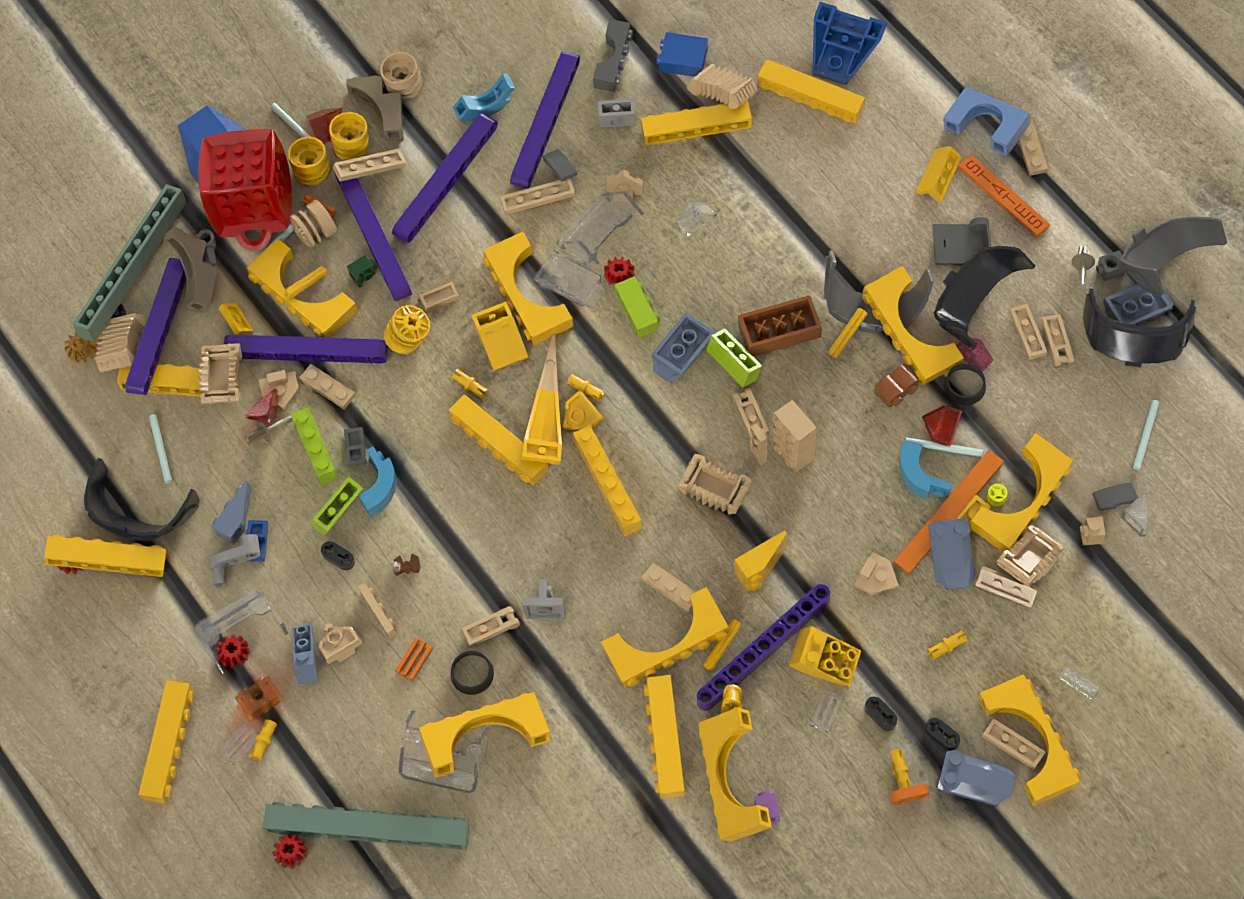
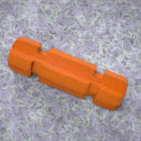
[303,195,337,218]

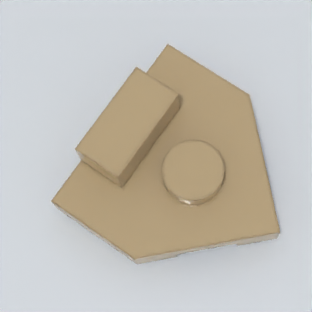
[606,170,644,201]
[259,370,300,411]
[854,552,899,595]
[318,624,362,665]

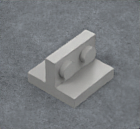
[523,579,565,619]

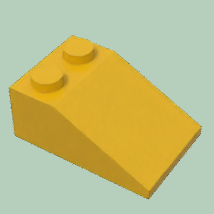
[734,530,787,592]

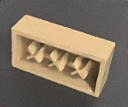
[772,400,817,473]

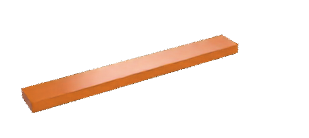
[894,450,1004,575]

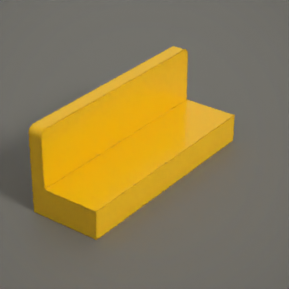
[916,146,961,202]

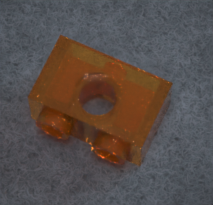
[235,675,284,722]

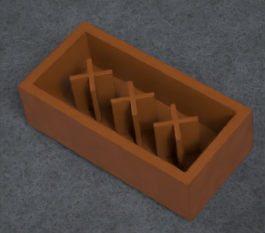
[738,295,822,357]

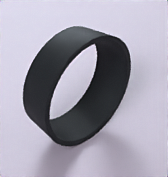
[944,364,986,405]
[451,651,494,695]

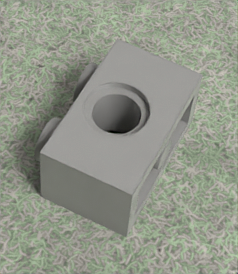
[598,99,636,128]

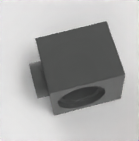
[1096,251,1126,281]

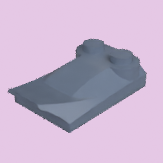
[1103,284,1174,325]
[651,312,716,383]
[928,519,975,589]
[937,750,1016,806]

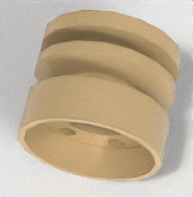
[380,52,423,100]
[290,200,337,249]

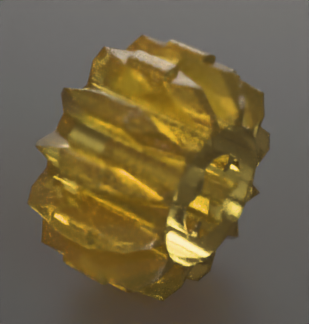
[65,331,97,363]

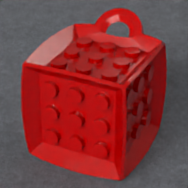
[198,129,292,251]

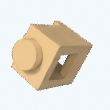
[1080,517,1106,546]

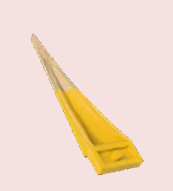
[521,334,562,465]

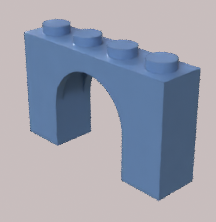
[943,87,1030,156]

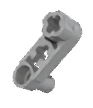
[209,534,260,587]

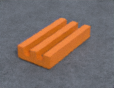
[395,637,433,681]

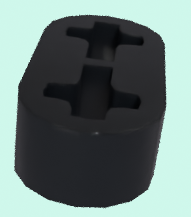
[321,541,355,570]
[865,696,897,731]
[925,718,960,751]

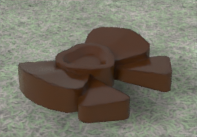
[392,554,421,576]

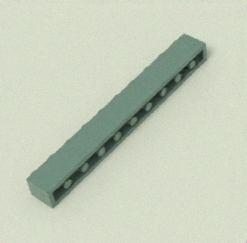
[73,184,187,342]
[262,802,470,850]

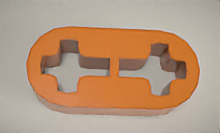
[889,784,930,805]

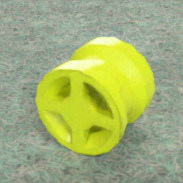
[987,484,1008,507]

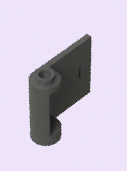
[932,217,992,265]

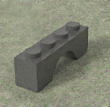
[593,19,633,92]

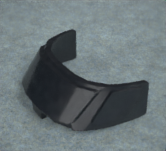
[933,246,1035,348]
[1083,287,1197,367]
[84,458,200,540]

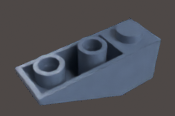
[212,481,251,545]
[292,624,318,684]

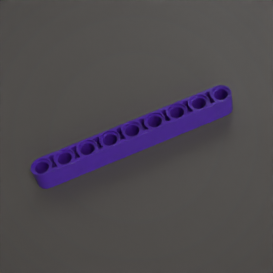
[510,51,580,189]
[392,113,498,243]
[334,171,412,302]
[125,258,186,395]
[223,335,388,364]
[697,584,830,711]

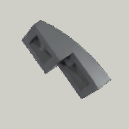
[542,149,578,182]
[344,427,367,466]
[1092,482,1139,511]

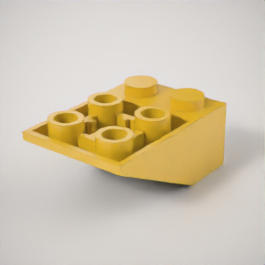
[471,302,529,371]
[789,626,861,687]

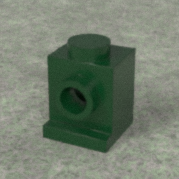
[347,255,377,288]

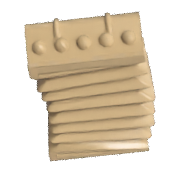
[687,63,758,109]
[95,313,145,373]
[198,343,242,405]
[677,454,753,515]
[997,524,1064,588]

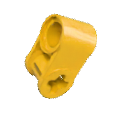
[721,685,742,714]

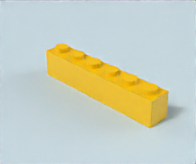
[757,59,865,124]
[641,100,752,146]
[116,364,201,397]
[449,394,549,486]
[573,425,642,537]
[44,535,166,577]
[644,675,685,799]
[138,680,195,804]

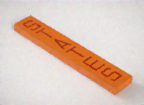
[958,154,1050,238]

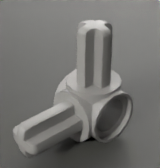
[196,230,217,266]

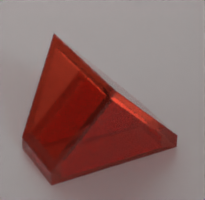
[306,107,343,144]
[244,388,278,424]
[922,405,963,447]

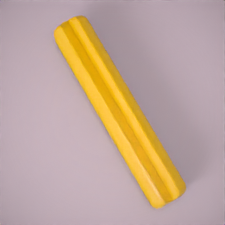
[284,266,327,299]
[828,308,867,358]
[703,619,741,671]

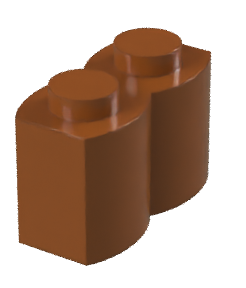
[874,364,919,408]

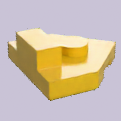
[563,390,605,430]

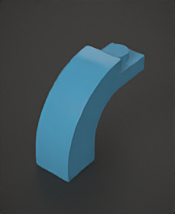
[453,74,515,122]
[899,440,952,499]
[358,447,396,517]

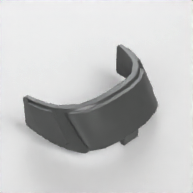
[1120,217,1227,296]
[824,250,934,334]

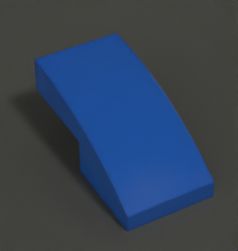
[246,520,268,562]

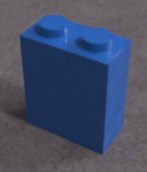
[656,32,708,77]

